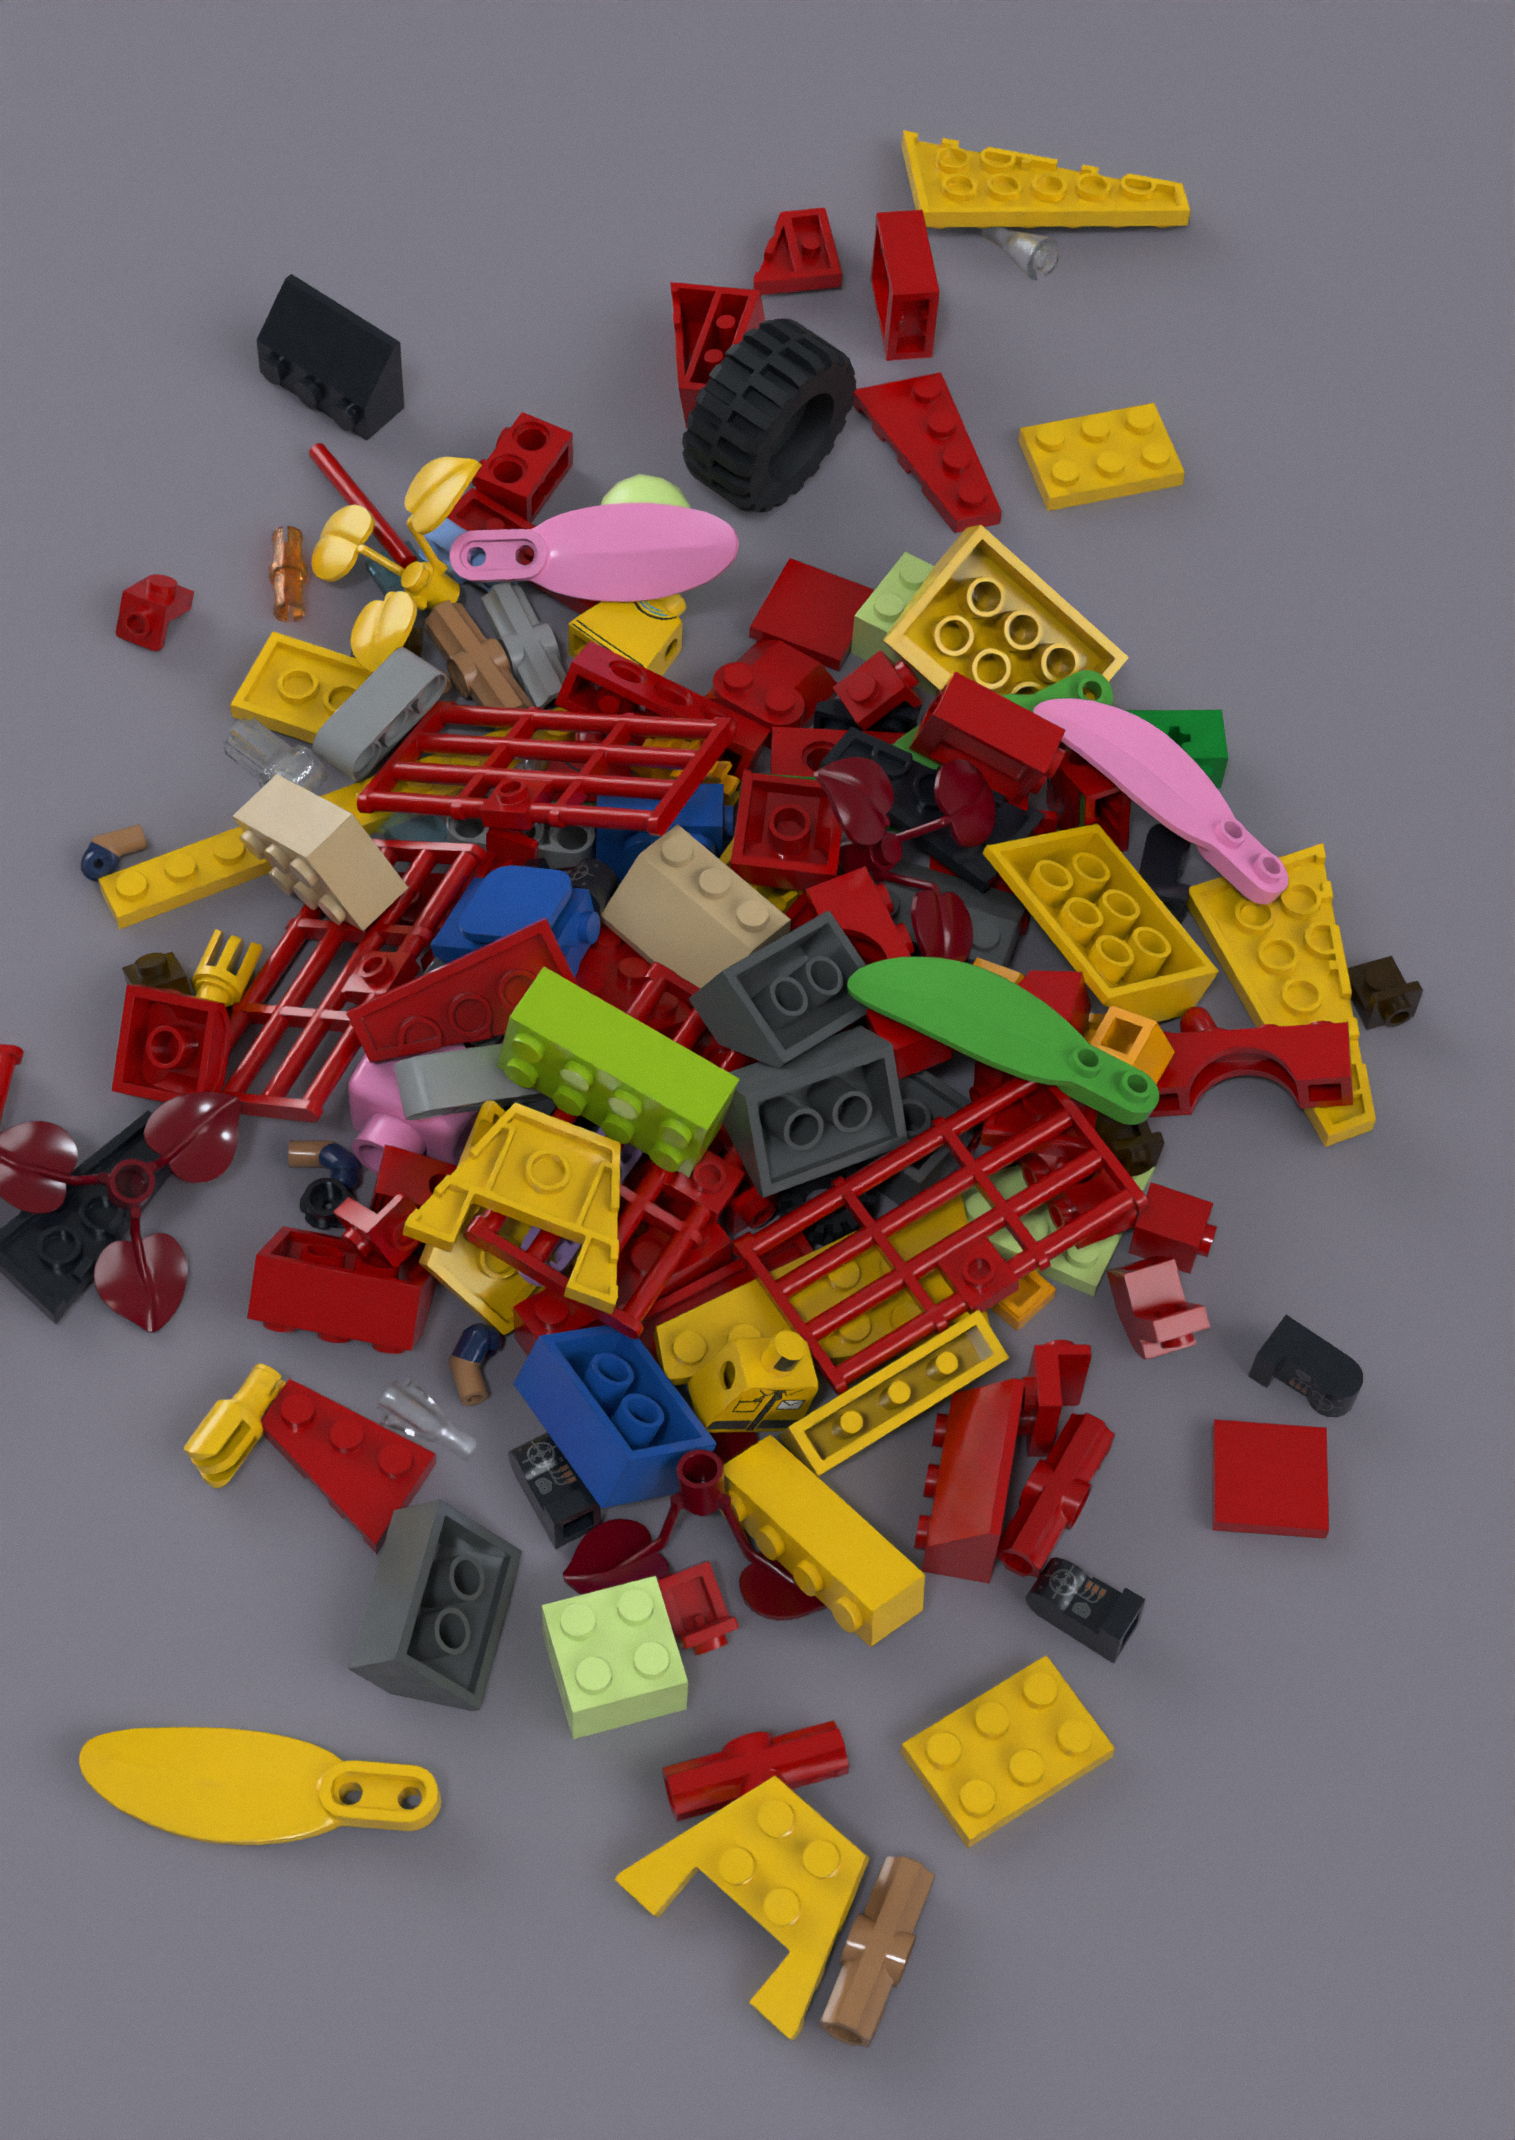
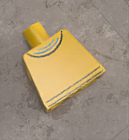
[568,594,687,676]

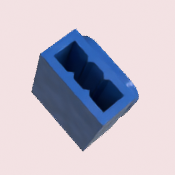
[596,783,733,884]
[431,865,600,977]

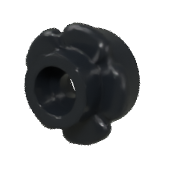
[299,1178,354,1230]

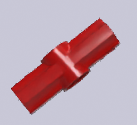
[996,1413,1115,1578]
[662,1720,849,1822]

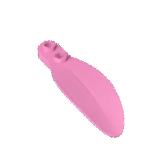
[450,503,739,602]
[1033,698,1288,904]

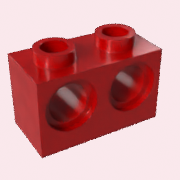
[472,412,573,523]

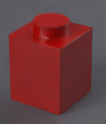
[1128,1182,1218,1274]

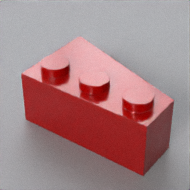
[670,282,765,429]

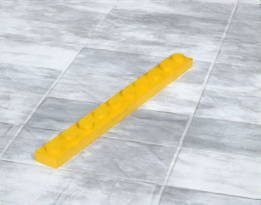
[98,707,575,929]

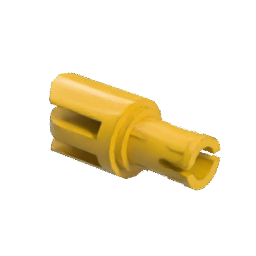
[191,929,263,1007]
[183,1364,286,1488]

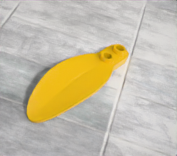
[79,1727,441,1845]

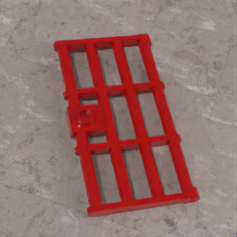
[357,701,738,836]
[219,839,487,1123]
[463,962,751,1339]
[731,1076,1149,1396]

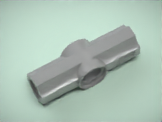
[481,582,566,710]

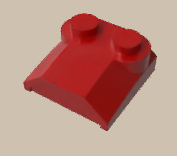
[704,640,838,749]
[730,769,842,891]
[111,984,232,1103]

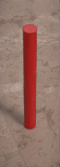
[309,443,418,569]

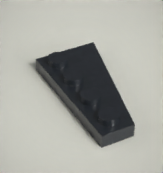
[818,727,1046,894]
[0,1110,172,1324]

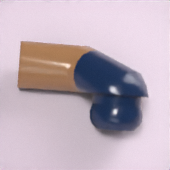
[80,824,147,882]
[288,1140,362,1188]
[449,1323,501,1406]

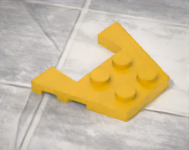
[419,1100,639,1335]
[402,1102,620,1314]
[614,1776,870,2041]

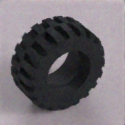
[682,318,856,513]

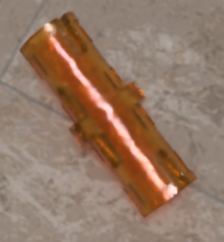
[269,526,308,622]

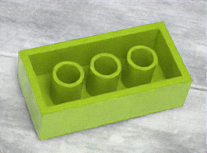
[497,967,740,1178]

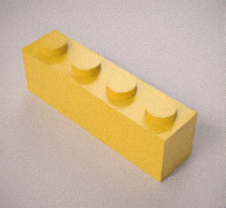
[779,1310,1009,1477]
[720,1434,925,1648]

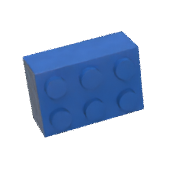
[513,1325,717,1509]

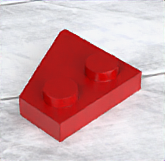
[753,207,842,295]

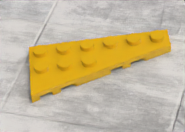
[901,130,1191,229]
[1186,843,1376,1147]
[653,1194,990,1385]

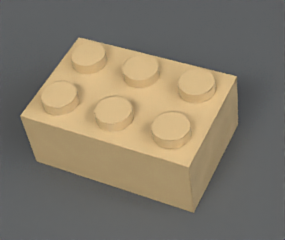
[232,774,408,931]

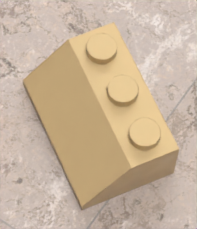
[601,824,791,988]

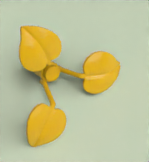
[311,457,482,673]

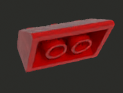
[247,1226,438,1354]
[914,1378,1025,1584]

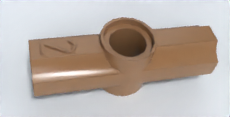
[424,600,534,731]
[820,1856,935,2047]

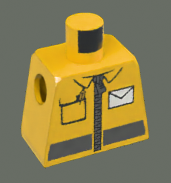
[687,1330,818,1433]

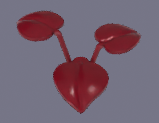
[813,757,996,962]
[0,1092,241,1333]
[563,1404,828,1621]

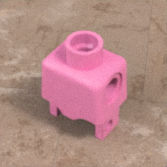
[348,1038,504,1175]

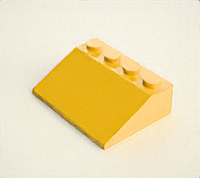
[883,525,1129,700]
[982,823,1219,1022]

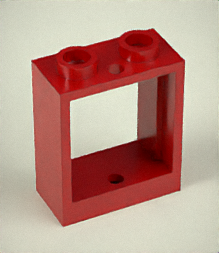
[870,210,940,361]
[909,671,1066,805]

